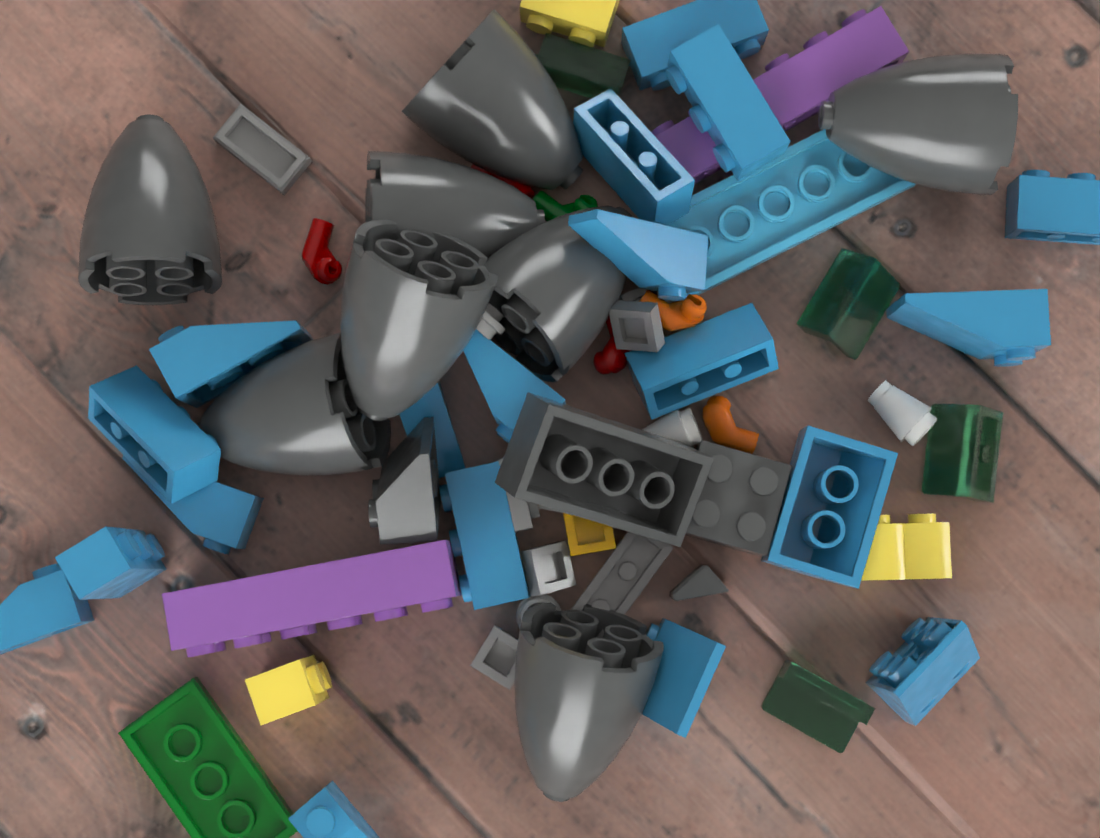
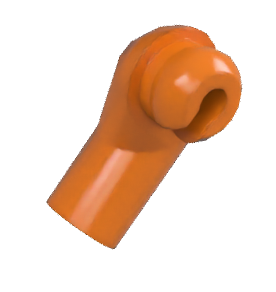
[639,290,707,331]
[702,395,759,454]

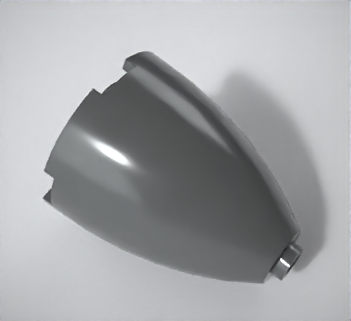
[402,9,583,190]
[818,53,1018,195]
[78,114,222,306]
[365,151,545,258]
[485,205,632,382]
[340,220,498,421]
[198,332,391,476]
[514,602,664,802]

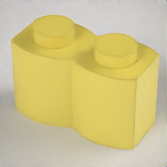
[861,514,952,581]

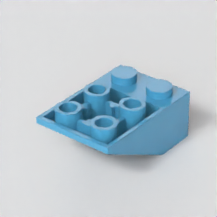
[866,617,980,726]

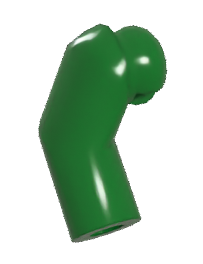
[533,190,598,221]

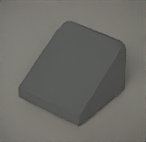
[669,565,729,601]

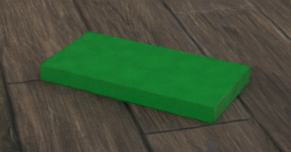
[118,677,298,838]

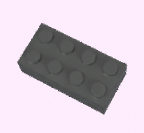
[495,392,714,547]

